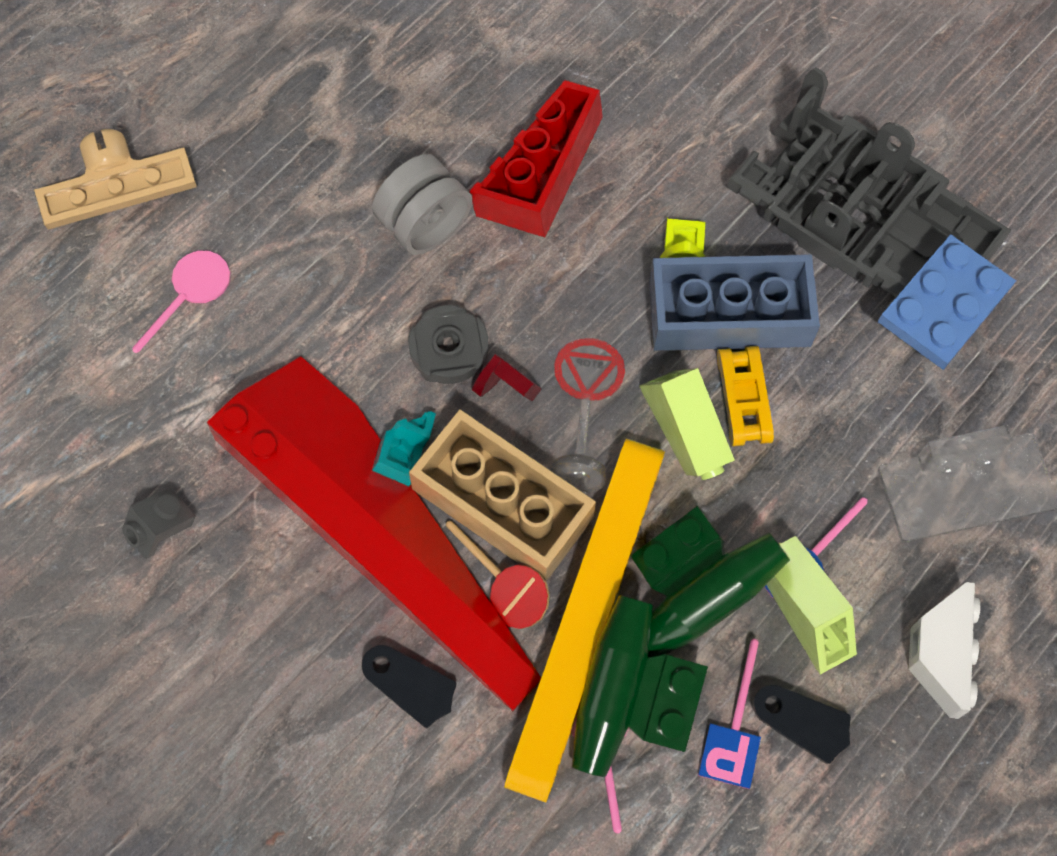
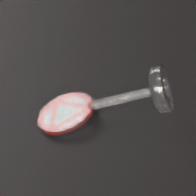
[549,338,625,493]

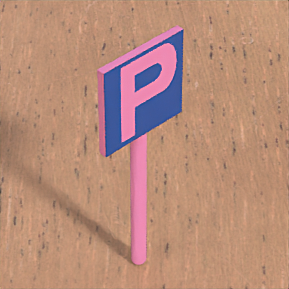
[698,638,761,789]

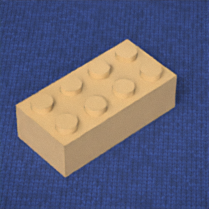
[409,409,596,581]

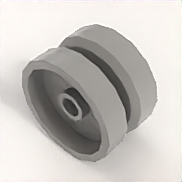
[372,154,473,255]

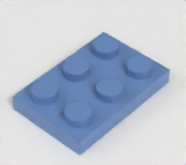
[878,234,1016,370]

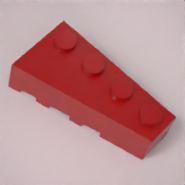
[469,80,603,238]

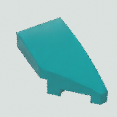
[372,411,436,486]

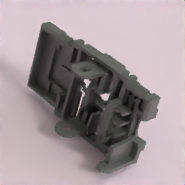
[727,67,1011,297]

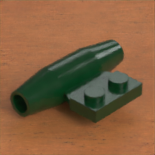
[630,506,790,657]
[572,595,708,777]

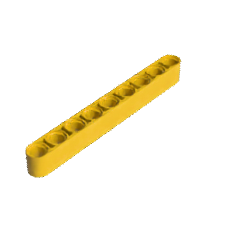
[504,438,665,803]

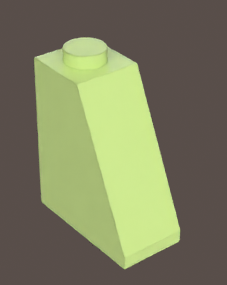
[640,368,735,480]
[767,536,857,675]

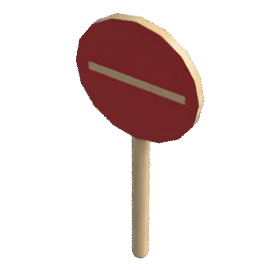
[446,521,550,629]

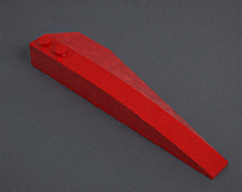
[206,356,541,712]

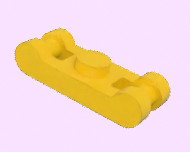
[717,346,774,447]

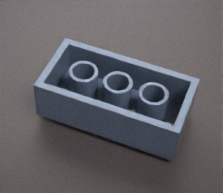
[649,255,820,351]

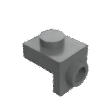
[122,487,196,559]

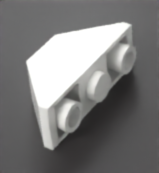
[909,582,980,719]

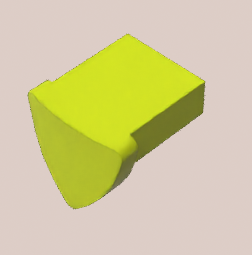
[660,218,705,258]

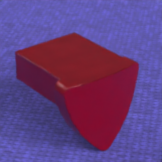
[472,354,542,401]

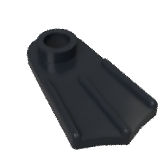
[362,645,457,729]
[753,685,851,764]

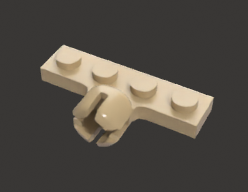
[34,129,197,230]

